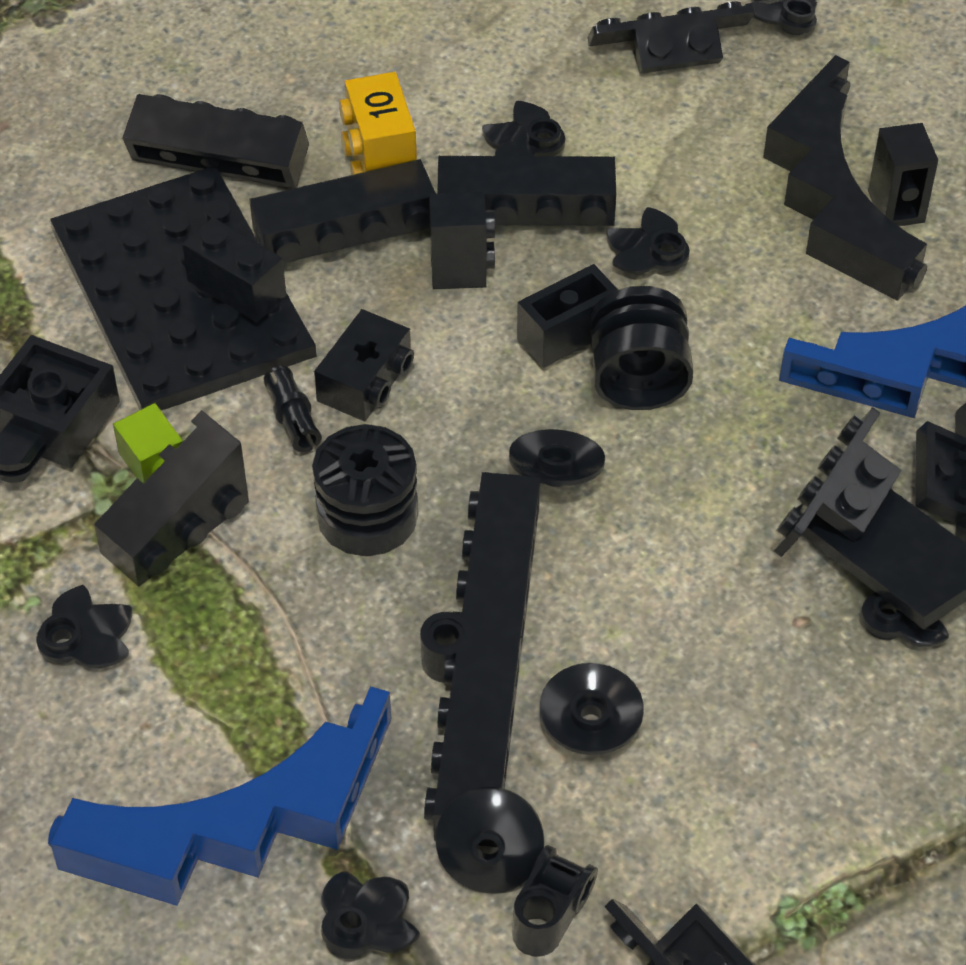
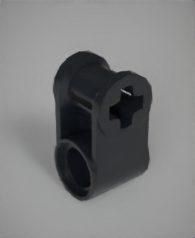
[512,845,598,957]

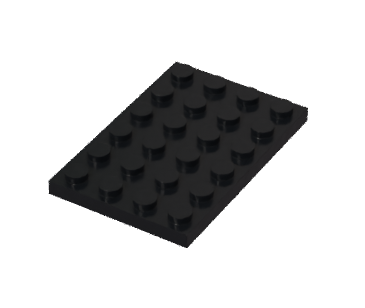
[50,167,317,411]

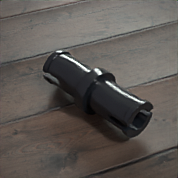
[263,366,322,452]

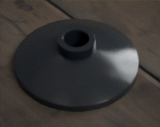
[509,429,605,487]
[539,663,644,755]
[435,787,544,893]

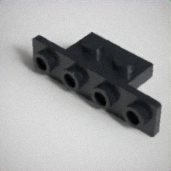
[587,1,755,74]
[915,403,966,543]
[773,407,902,557]
[604,898,756,965]

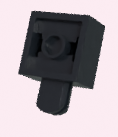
[0,335,120,483]

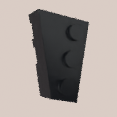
[94,410,249,587]

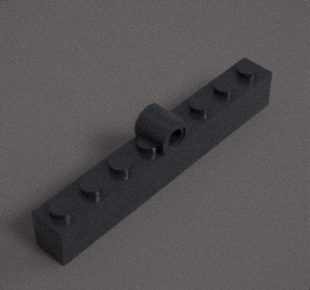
[420,472,540,847]

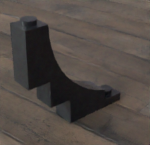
[763,55,928,301]

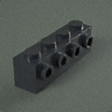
[122,94,309,189]
[437,156,617,226]
[249,159,436,263]

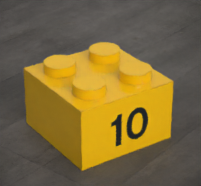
[339,71,417,175]

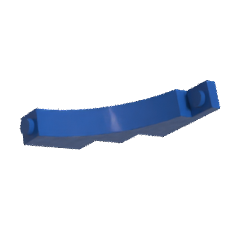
[779,305,966,418]
[48,686,392,906]

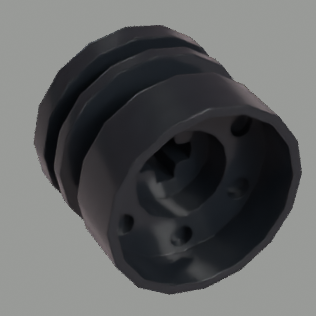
[590,286,693,410]
[312,424,418,557]

